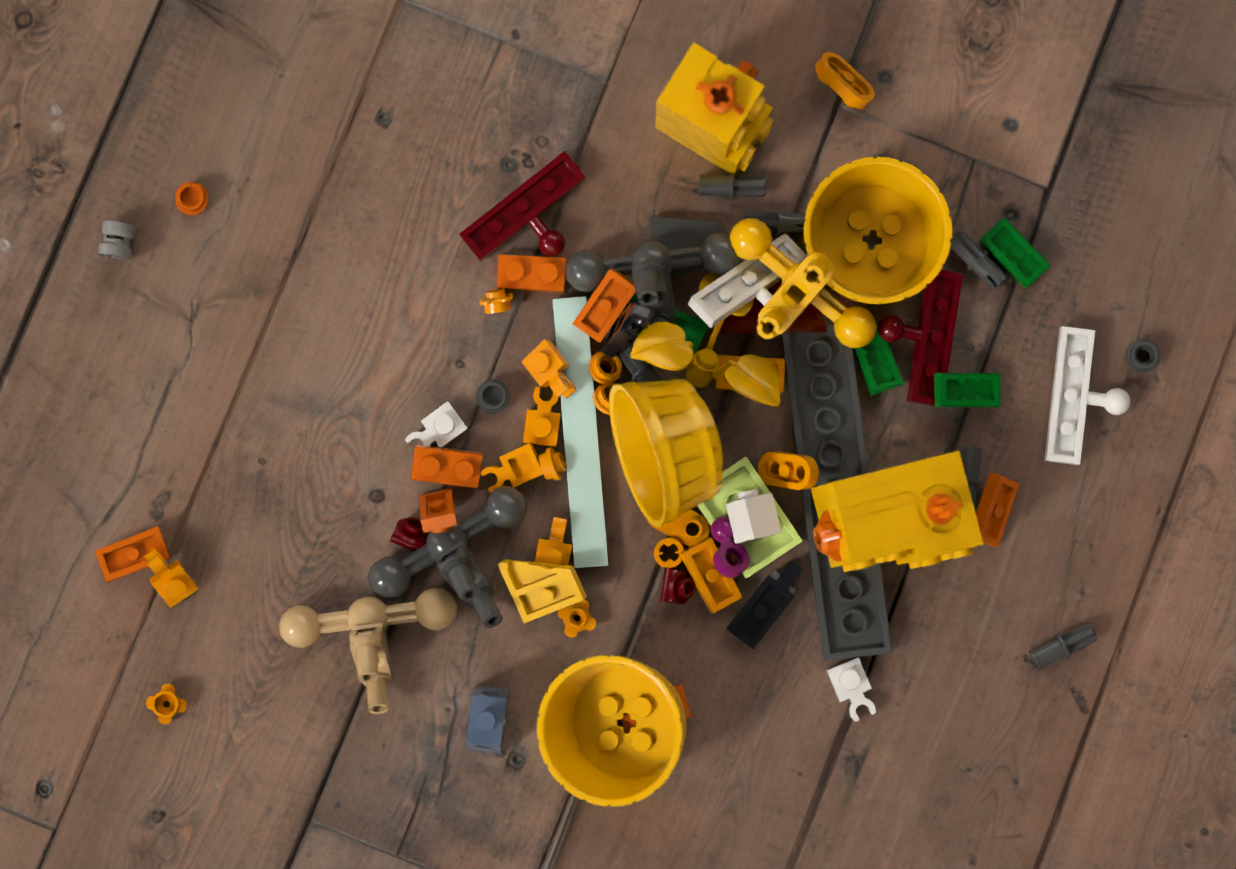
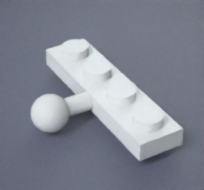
[688,233,807,328]
[1044,326,1131,465]

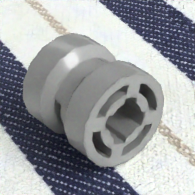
[97,220,136,261]

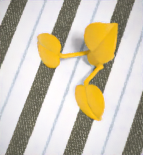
[630,273,780,407]

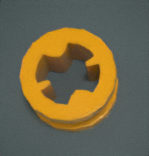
[654,538,684,568]

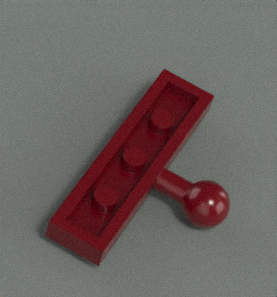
[459,151,586,262]
[877,270,963,408]

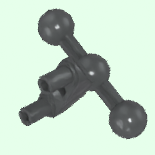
[565,232,741,326]
[368,486,527,628]

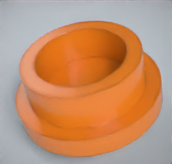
[175,182,209,216]

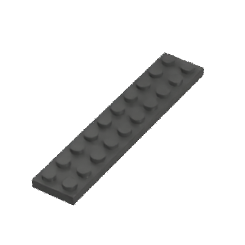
[781,318,892,661]

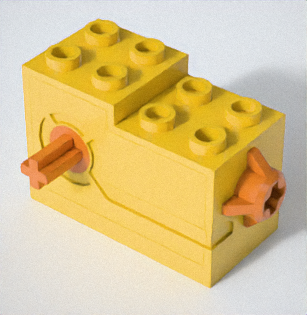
[655,43,774,176]
[811,451,984,572]

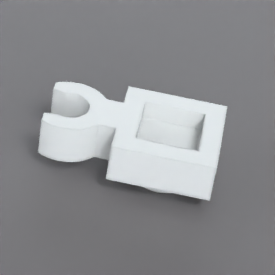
[405,401,468,448]
[826,657,876,722]

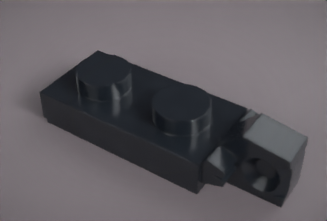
[601,301,655,358]
[726,561,803,649]

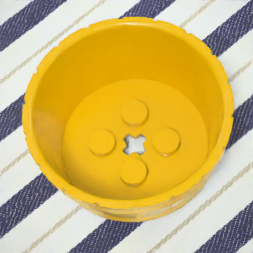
[804,157,952,304]
[609,378,723,527]
[537,655,687,807]

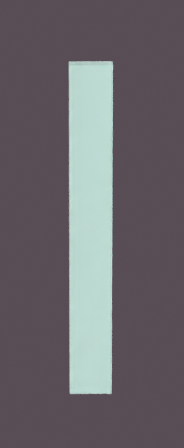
[553,296,608,569]

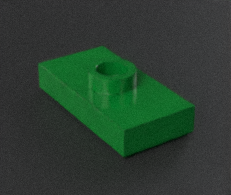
[978,217,1051,290]
[853,322,904,397]
[934,373,1001,408]

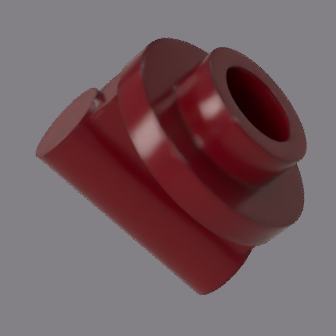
[390,517,429,552]
[660,568,694,604]

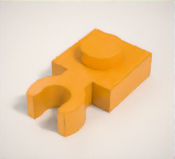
[523,386,561,448]
[480,442,543,492]

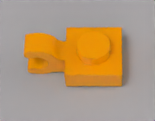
[521,339,577,399]
[534,517,573,565]
[144,548,198,609]

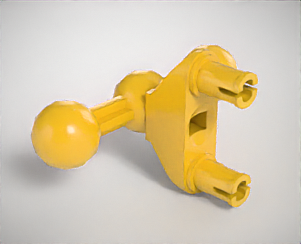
[730,218,877,348]

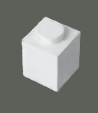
[726,489,782,544]

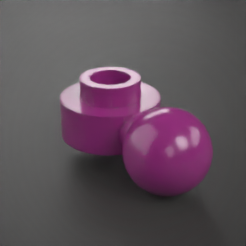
[711,516,750,578]

